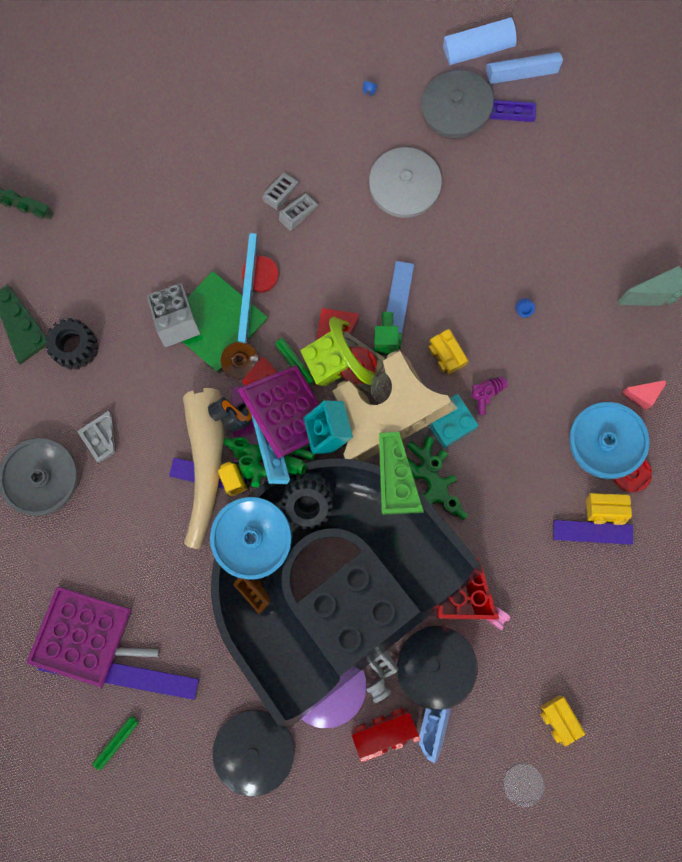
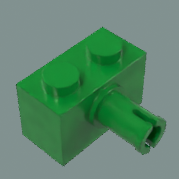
[374,312,402,355]

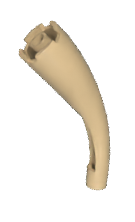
[183,388,225,549]

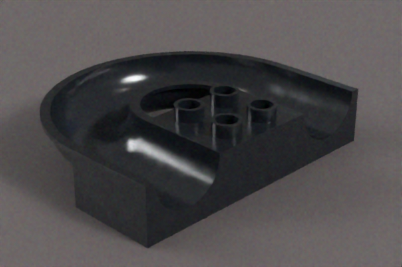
[211,459,483,727]

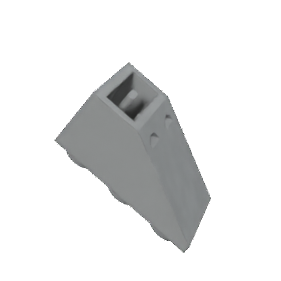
[147,283,200,347]

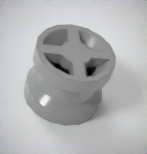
[366,678,391,703]

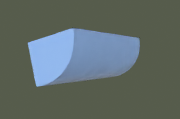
[443,17,516,65]
[486,52,563,84]

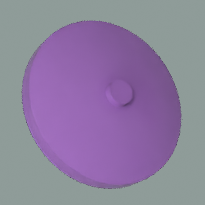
[302,670,366,728]

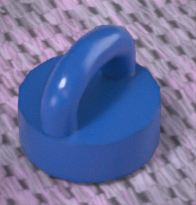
[515,298,535,318]

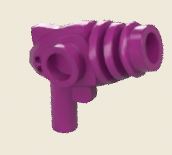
[472,377,508,415]

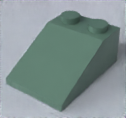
[618,266,682,306]

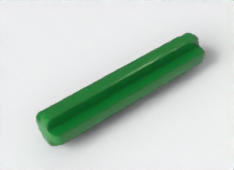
[275,338,314,385]
[92,716,139,770]

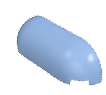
[419,708,451,763]

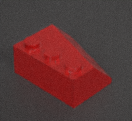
[436,558,500,620]
[351,707,421,763]

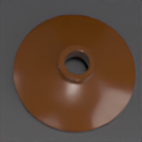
[220,342,258,378]

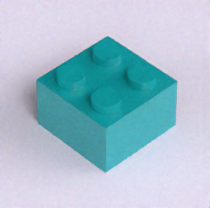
[428,394,479,449]
[303,400,353,454]

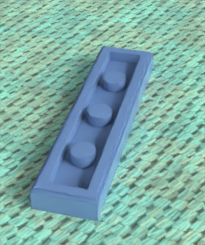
[387,261,414,332]

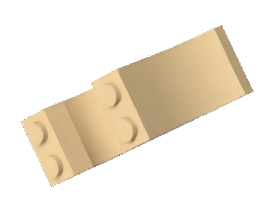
[332,351,458,461]

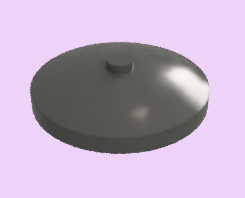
[421,70,493,138]
[0,438,78,516]

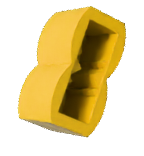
[218,462,247,496]

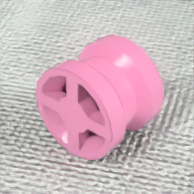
[486,606,511,631]

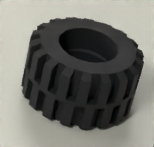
[45,318,98,370]
[282,473,333,529]

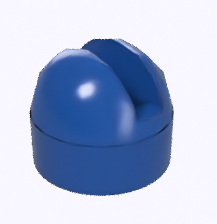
[363,81,378,96]

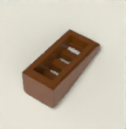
[233,578,271,614]

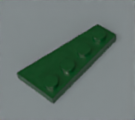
[0,187,54,220]
[0,284,48,365]

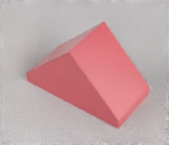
[622,380,666,410]

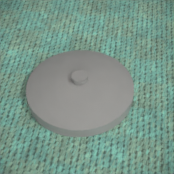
[369,147,442,218]

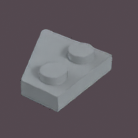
[77,411,116,464]

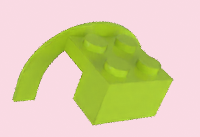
[300,317,375,386]

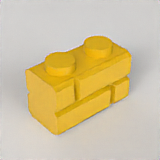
[428,329,468,375]
[586,493,632,525]
[540,695,586,746]

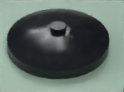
[397,626,478,710]
[212,710,294,796]

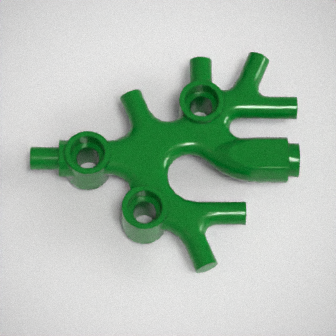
[223,437,315,487]
[407,437,468,520]

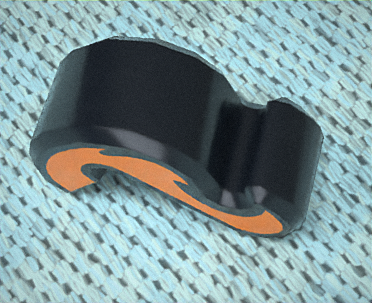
[208,397,253,432]

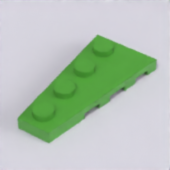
[379,432,424,515]

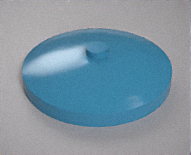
[569,402,649,479]
[210,497,292,579]

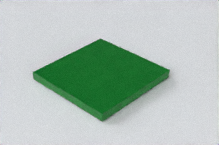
[181,271,268,373]

